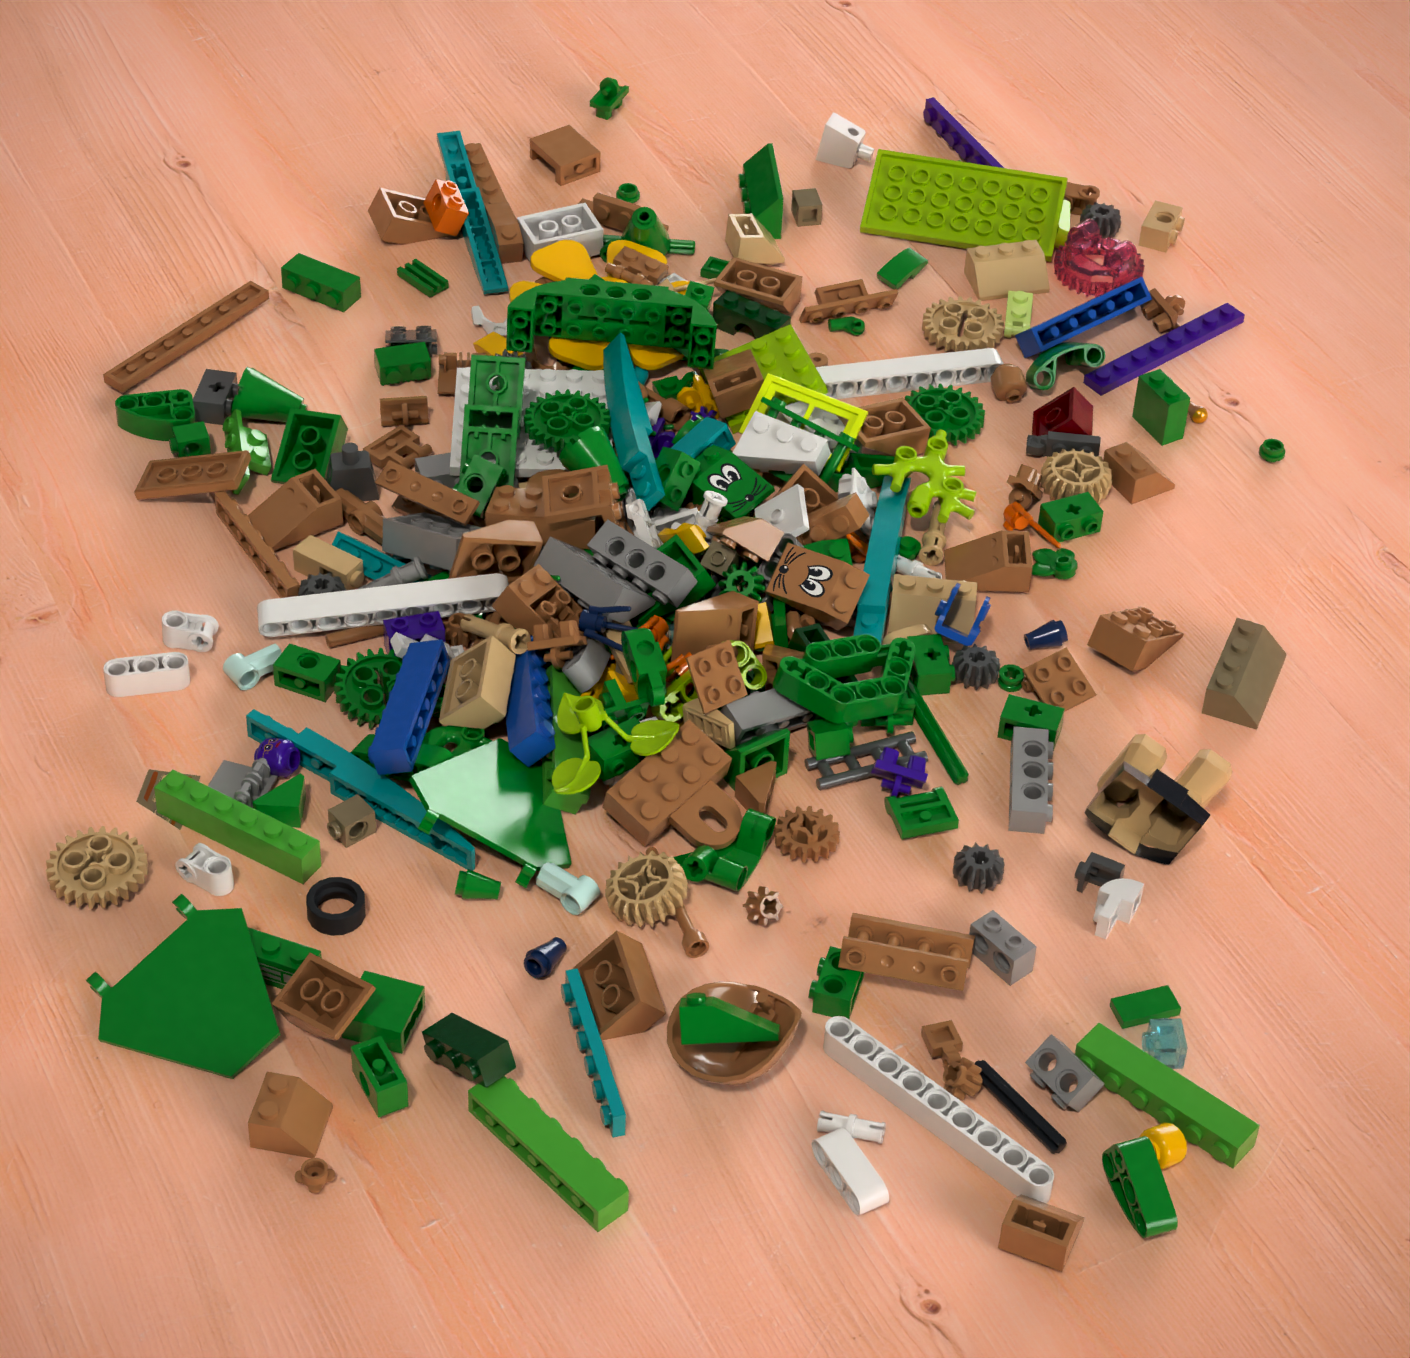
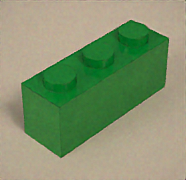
[281,253,361,312]

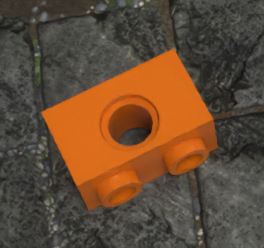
[423,179,469,236]

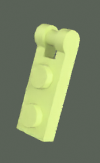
[1004,291,1033,338]

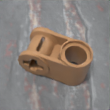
[1064,182,1100,215]

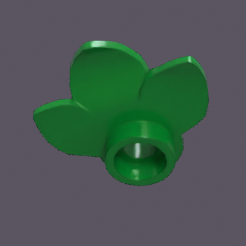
[1032,548,1078,579]

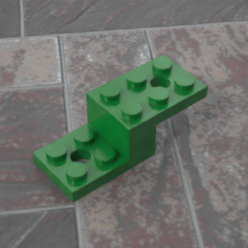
[459,354,526,488]

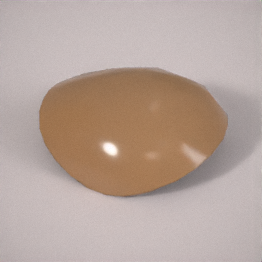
[667,982,802,1086]

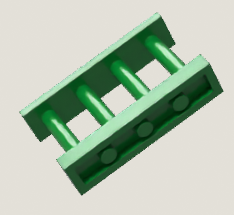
[761,396,860,487]

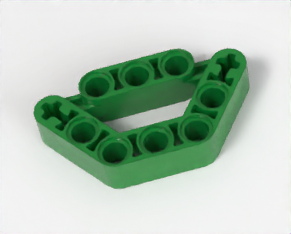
[773,634,916,724]

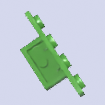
[222,409,272,495]

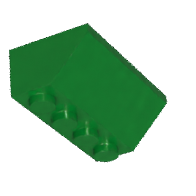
[738,143,783,239]

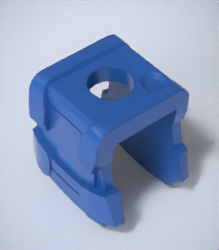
[935,583,991,646]

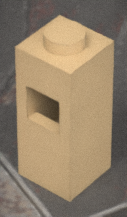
[293,535,364,590]

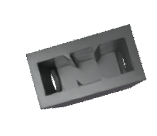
[326,443,379,501]

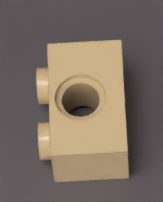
[1138,200,1185,253]

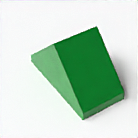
[252,773,306,828]

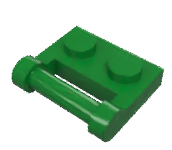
[884,786,959,839]

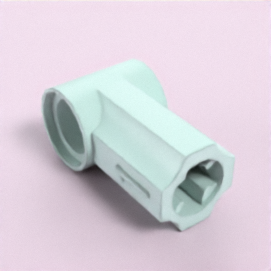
[223,643,282,691]
[536,862,600,915]

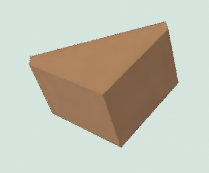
[735,761,777,814]

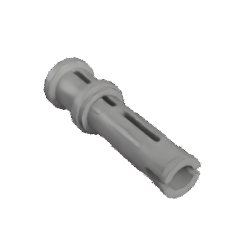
[358,556,428,589]

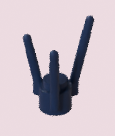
[579,605,638,652]

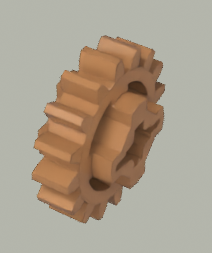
[774,806,840,863]

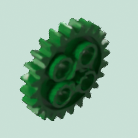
[905,384,985,446]
[524,389,611,453]
[334,648,403,729]

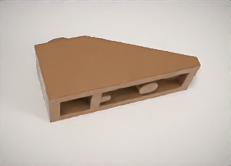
[484,202,524,264]

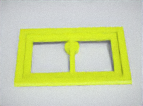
[739,373,868,473]

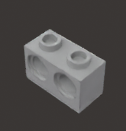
[969,910,1036,986]
[1025,1034,1105,1112]

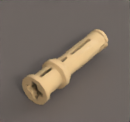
[919,500,947,566]
[460,614,531,654]

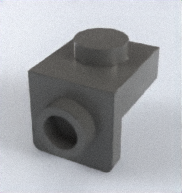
[1075,852,1125,893]

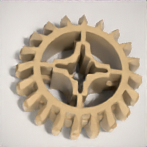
[1040,448,1112,504]
[605,850,688,928]

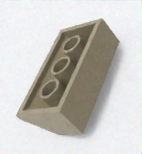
[1202,618,1287,730]

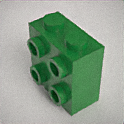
[1132,369,1190,446]
[342,971,425,1054]

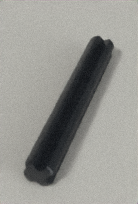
[974,1060,1067,1154]

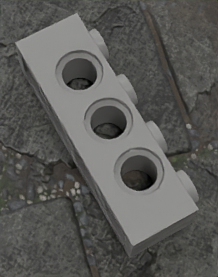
[587,519,698,608]
[1008,727,1054,834]

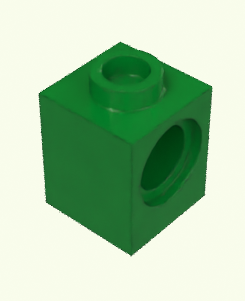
[169,421,211,458]

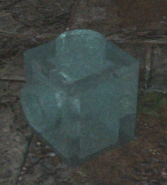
[1142,1018,1188,1069]

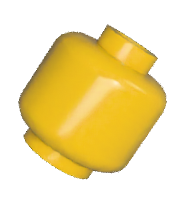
[1139,1123,1187,1170]

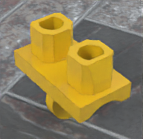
[677,375,720,419]

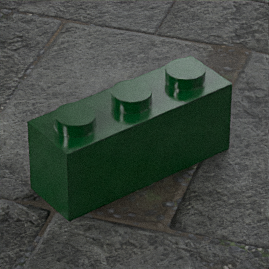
[422,1013,517,1087]

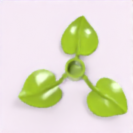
[552,693,679,795]

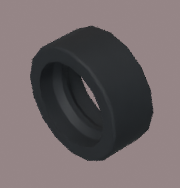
[306,877,366,936]

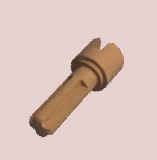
[642,384,691,430]

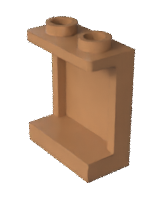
[530,125,601,186]

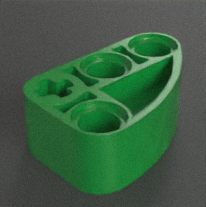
[115,389,196,441]
[1102,1136,1178,1238]

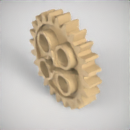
[922,296,1004,352]
[46,826,148,909]

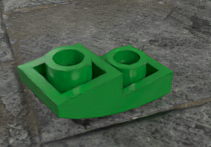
[877,247,928,290]

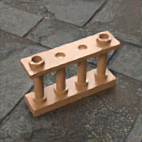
[375,460,486,528]
[838,913,975,991]

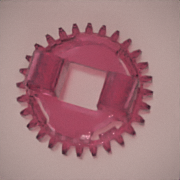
[1054,218,1145,297]

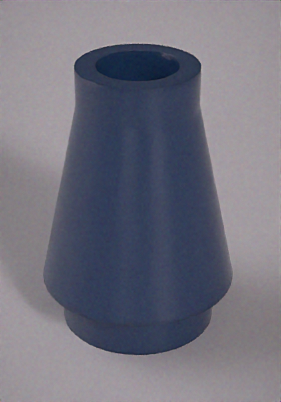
[1024,619,1068,650]
[524,937,567,978]

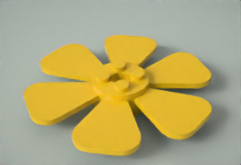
[509,240,690,371]

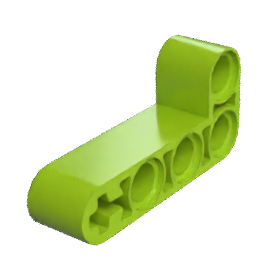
[651,640,767,722]

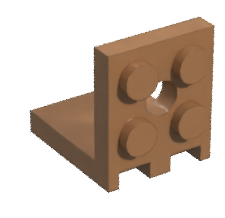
[542,465,626,530]

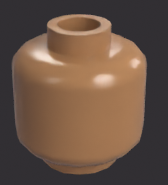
[991,363,1027,403]

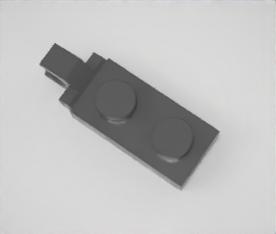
[1026,431,1101,457]

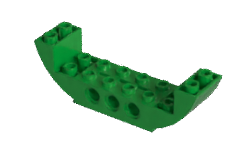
[506,277,717,369]

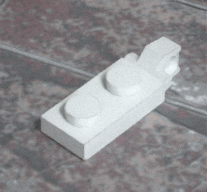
[625,499,662,549]

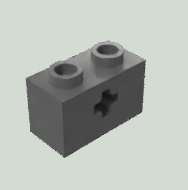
[192,369,240,425]

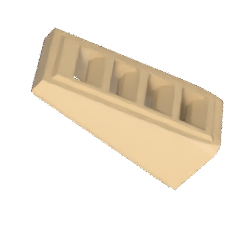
[682,698,736,749]

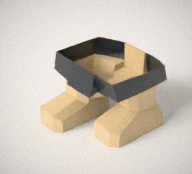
[1084,734,1232,865]

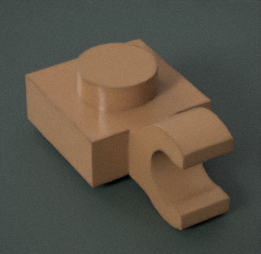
[921,1020,963,1070]

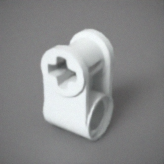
[162,610,219,652]
[175,843,234,896]

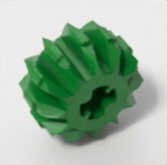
[718,562,766,603]

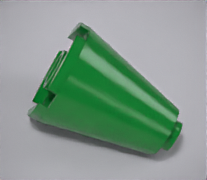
[621,207,670,256]
[231,367,308,422]
[559,426,630,501]

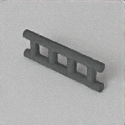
[804,731,928,790]

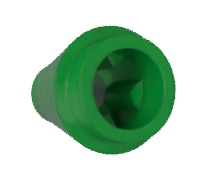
[455,869,501,900]

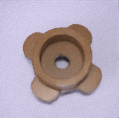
[295,1158,335,1193]

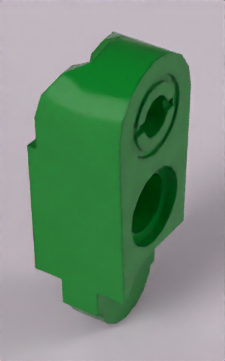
[621,628,667,707]

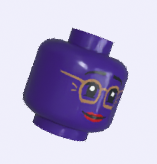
[254,738,300,778]

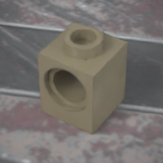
[791,188,822,227]
[700,540,743,580]
[327,794,376,848]

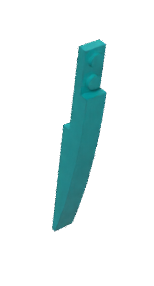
[437,131,508,294]
[603,333,665,511]
[853,476,911,645]
[246,709,475,871]

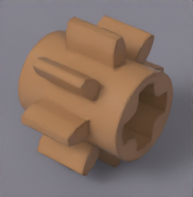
[443,613,475,647]
[743,886,783,926]
[943,1057,982,1101]

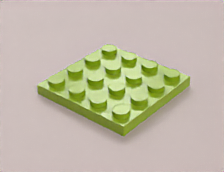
[699,324,828,434]

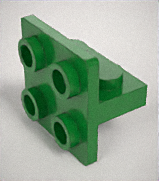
[588,679,649,737]

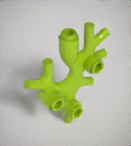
[872,429,976,523]

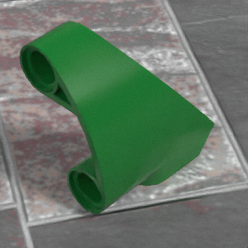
[1026,342,1105,390]
[668,808,776,892]

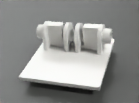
[838,467,878,540]

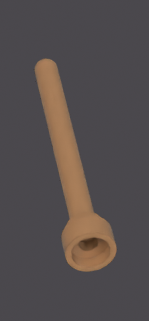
[646,847,709,958]

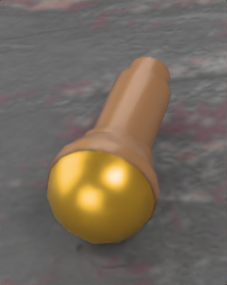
[1188,401,1208,424]

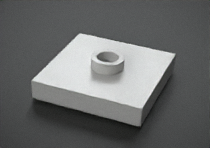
[754,484,810,538]

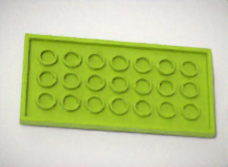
[860,149,1068,262]

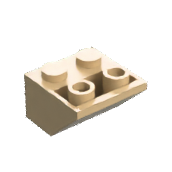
[725,214,785,265]

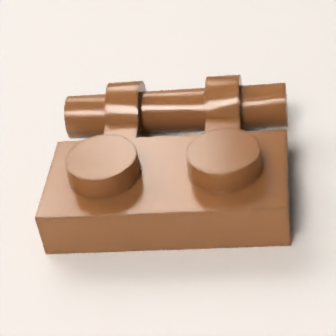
[605,246,669,286]
[363,425,433,469]

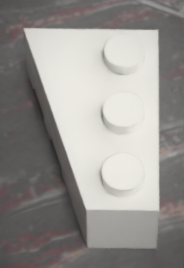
[733,411,831,476]

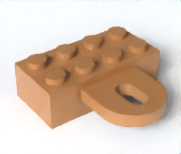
[485,469,604,549]
[602,719,742,850]

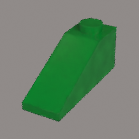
[679,993,780,1045]

